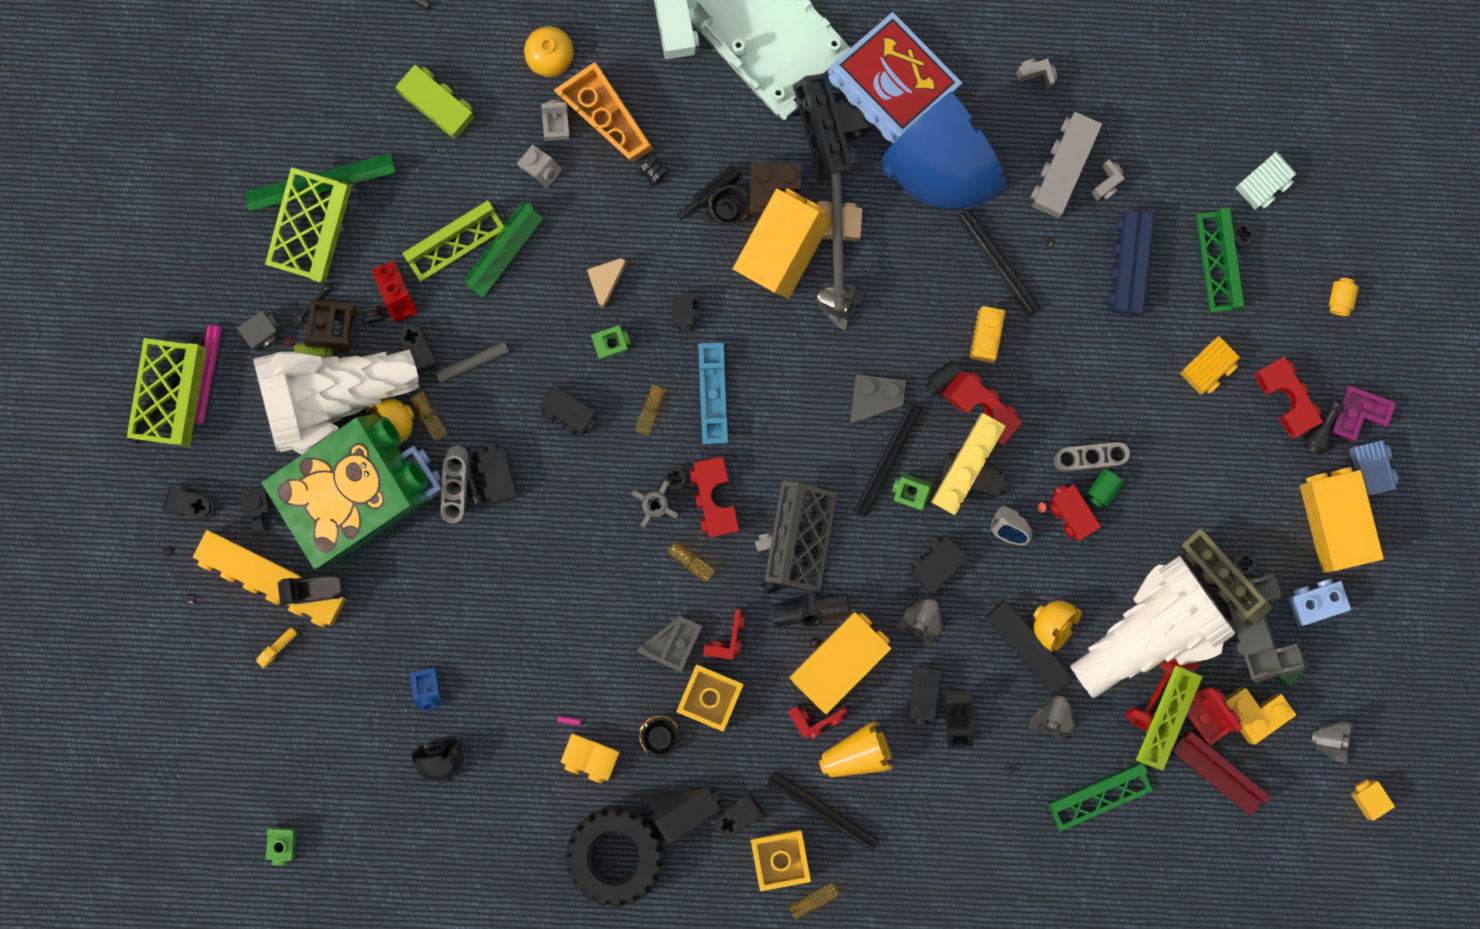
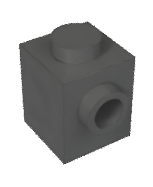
[237,311,280,352]

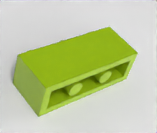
[395,65,474,140]

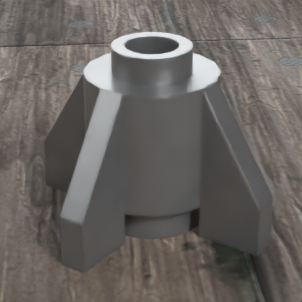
[817,284,863,331]
[631,481,679,528]
[896,598,942,646]
[1028,695,1075,743]
[1312,721,1354,764]

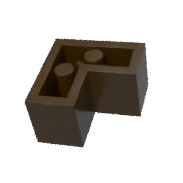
[749,162,802,218]

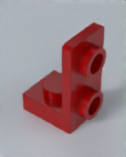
[372,261,418,323]
[703,609,745,660]
[787,706,847,739]

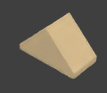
[587,258,626,309]

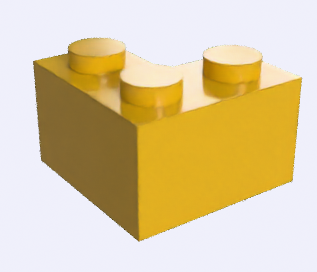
[1224,687,1296,744]

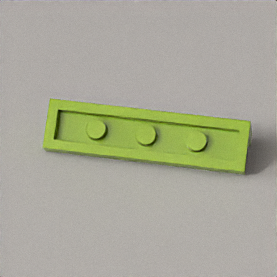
[402,200,504,282]
[1136,666,1203,770]

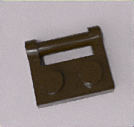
[305,300,357,353]

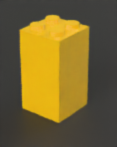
[733,188,832,299]
[1300,467,1384,573]
[788,612,891,714]

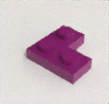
[1331,385,1396,442]

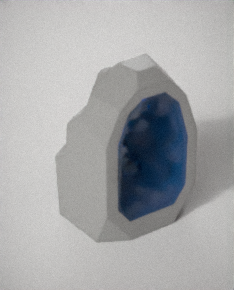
[990,506,1032,545]

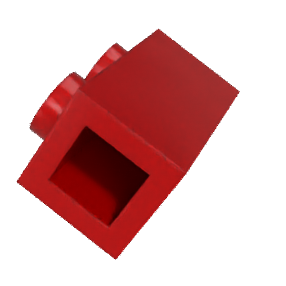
[1049,484,1101,542]

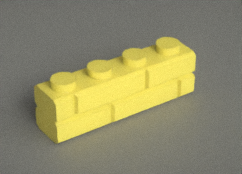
[931,413,1005,515]

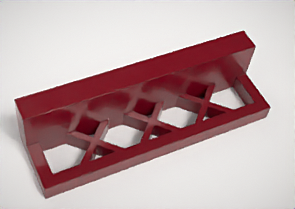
[1171,731,1271,816]

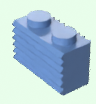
[1350,440,1398,496]

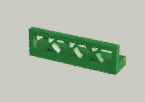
[462,203,543,298]
[1195,207,1244,313]
[1047,762,1153,831]

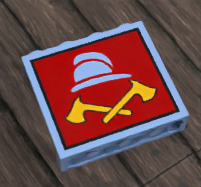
[827,12,962,143]

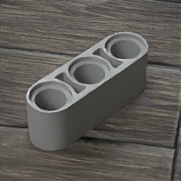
[1054,442,1130,472]
[441,446,469,523]

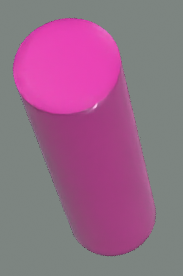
[557,716,581,726]

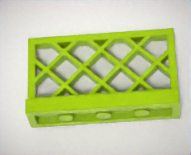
[265,167,353,282]
[127,338,207,448]

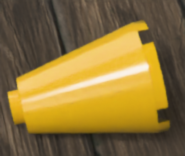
[819,721,893,777]

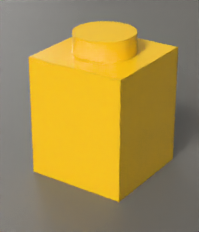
[1351,779,1395,821]

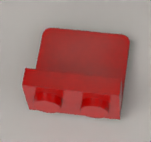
[1186,687,1242,746]

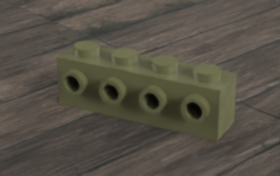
[1182,528,1273,624]

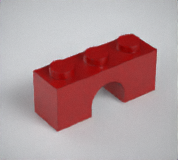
[1253,357,1323,439]
[942,371,1022,445]
[689,457,739,539]

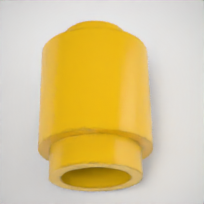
[1329,278,1359,316]

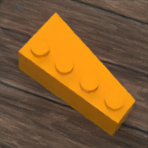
[554,62,653,163]

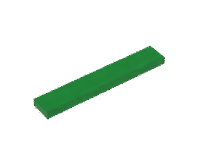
[246,153,395,211]

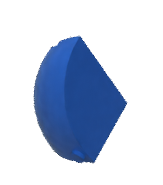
[881,91,1006,209]

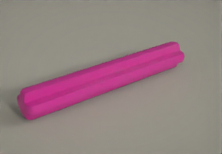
[194,325,222,424]

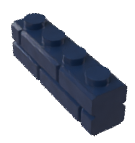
[1107,210,1155,316]

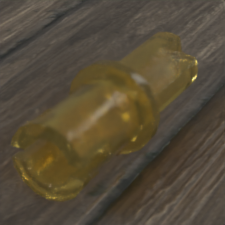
[635,384,666,435]
[410,391,447,441]
[667,540,714,582]
[788,883,839,921]

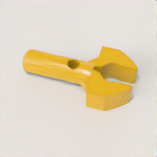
[256,628,297,668]

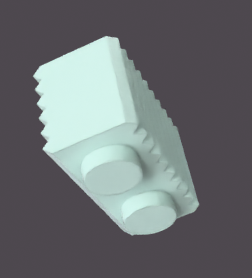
[1235,151,1296,210]

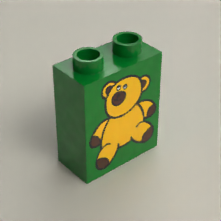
[262,414,429,570]

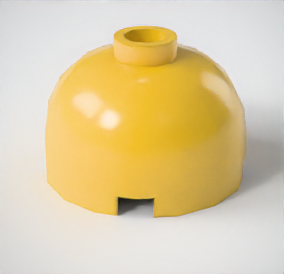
[524,26,574,78]
[366,398,414,446]
[1033,600,1082,652]

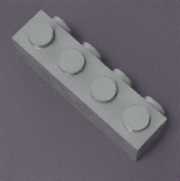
[1030,112,1102,219]

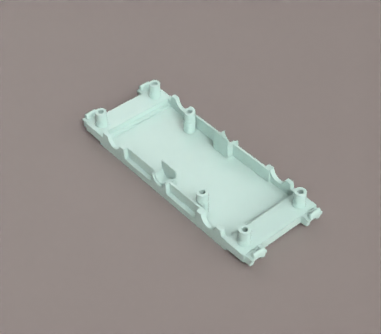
[687,0,850,120]

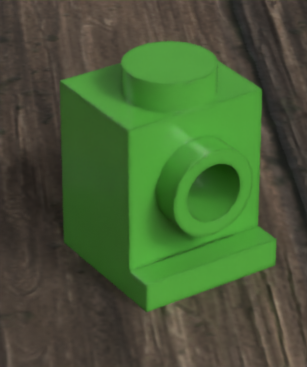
[591,325,631,361]
[892,474,934,510]
[266,827,297,866]

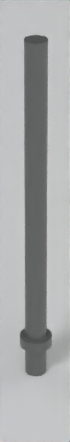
[831,173,847,312]

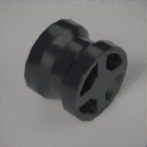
[638,155,670,187]

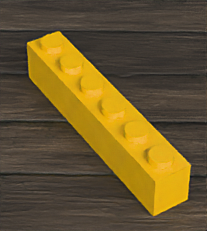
[193,530,346,628]

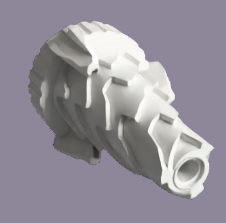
[253,350,419,455]
[1070,556,1235,698]

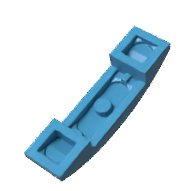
[698,343,728,444]

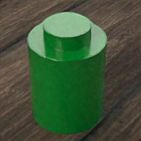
[1086,469,1124,509]

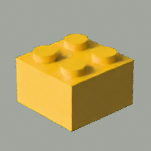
[676,664,743,732]
[750,829,811,891]

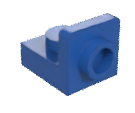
[410,668,443,711]

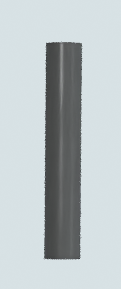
[435,341,510,383]

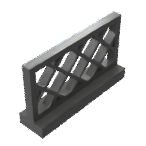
[764,481,837,592]

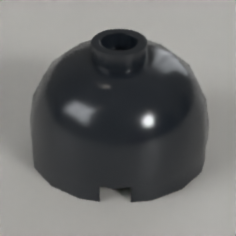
[411,737,464,784]

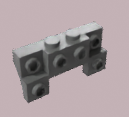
[1227,574,1306,683]

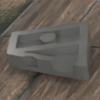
[850,374,906,423]
[637,616,702,672]

